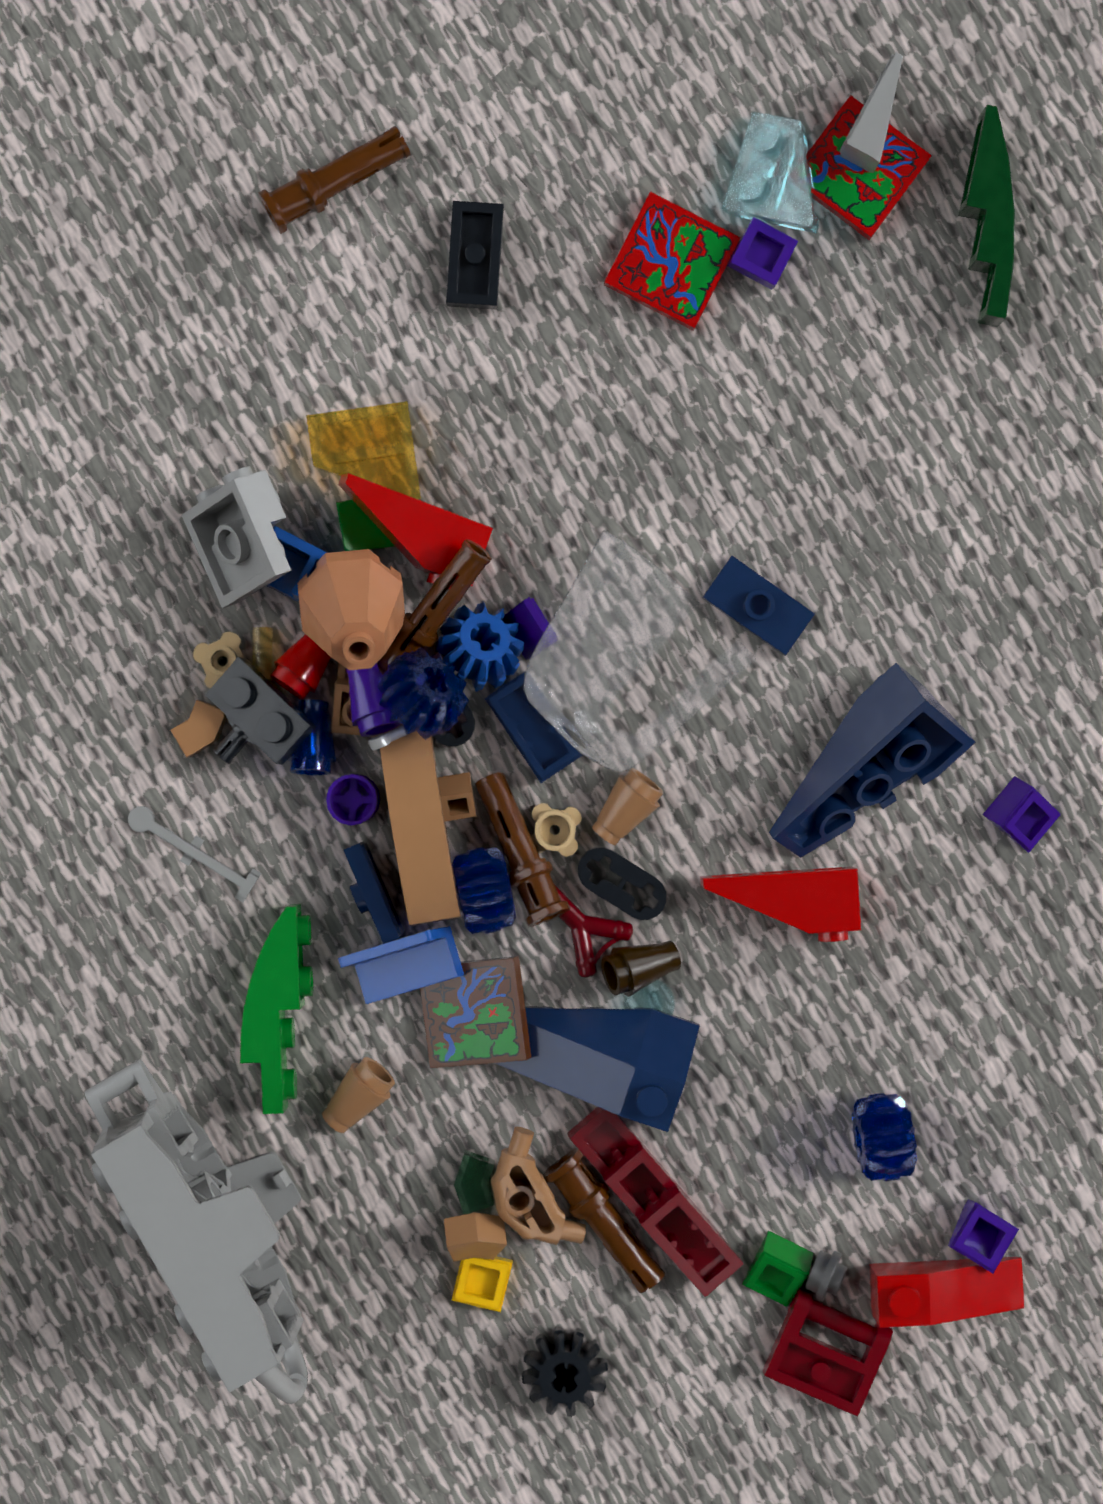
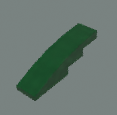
[958,105,1015,327]

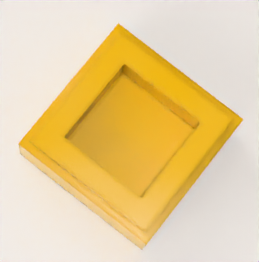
[451,1256,513,1312]

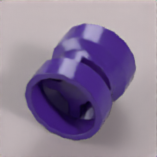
[326,774,381,826]

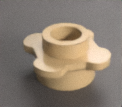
[193,632,252,689]
[531,803,582,857]

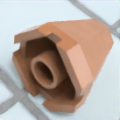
[297,549,405,670]

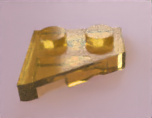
[306,401,422,501]

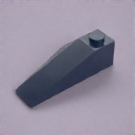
[769,663,976,858]
[495,1006,700,1132]

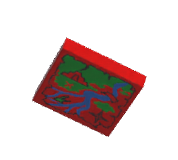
[788,95,932,240]
[604,192,741,331]

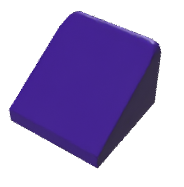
[502,597,558,660]
[982,776,1061,853]
[948,1199,1019,1273]

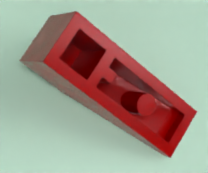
[338,473,493,590]
[700,866,861,942]
[869,1257,1024,1328]

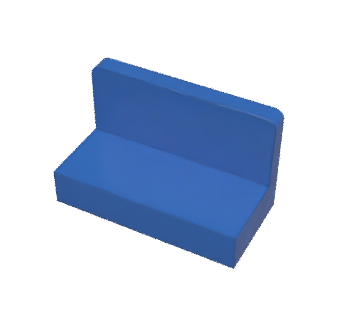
[338,926,464,1004]

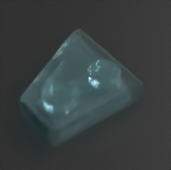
[722,112,819,234]

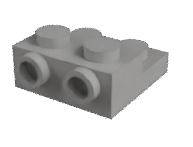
[181,466,291,608]

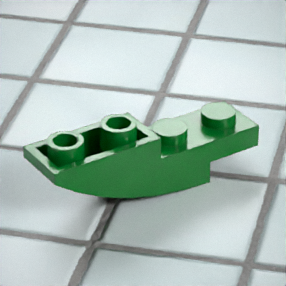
[240,904,314,1114]

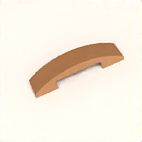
[378,716,461,926]

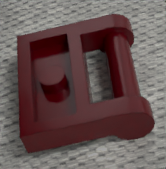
[762,1288,893,1417]

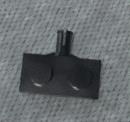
[205,657,316,765]

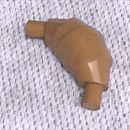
[491,1127,586,1245]

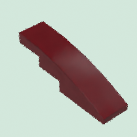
[567,1107,744,1297]

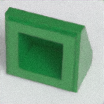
[336,500,396,551]
[742,1230,813,1307]

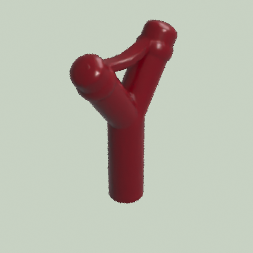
[554,884,633,978]

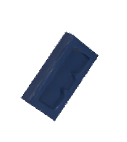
[702,556,815,656]
[484,670,583,783]
[343,841,404,944]

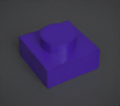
[727,217,798,290]

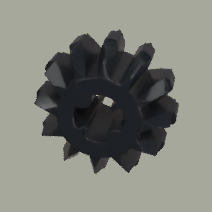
[522,1326,608,1417]

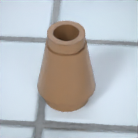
[592,768,663,846]
[322,1057,395,1133]

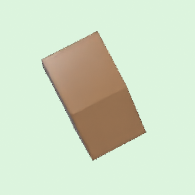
[170,700,227,758]
[438,772,476,822]
[444,1212,507,1262]

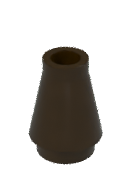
[601,941,681,997]

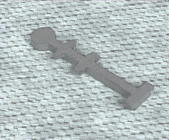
[128,806,262,903]

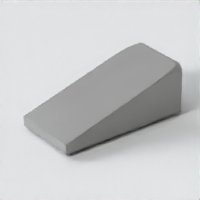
[839,52,903,173]

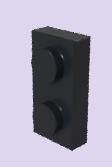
[446,201,504,310]

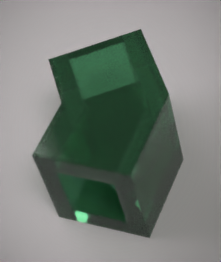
[454,1150,495,1214]

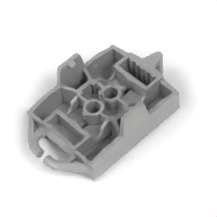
[84,1059,308,1404]

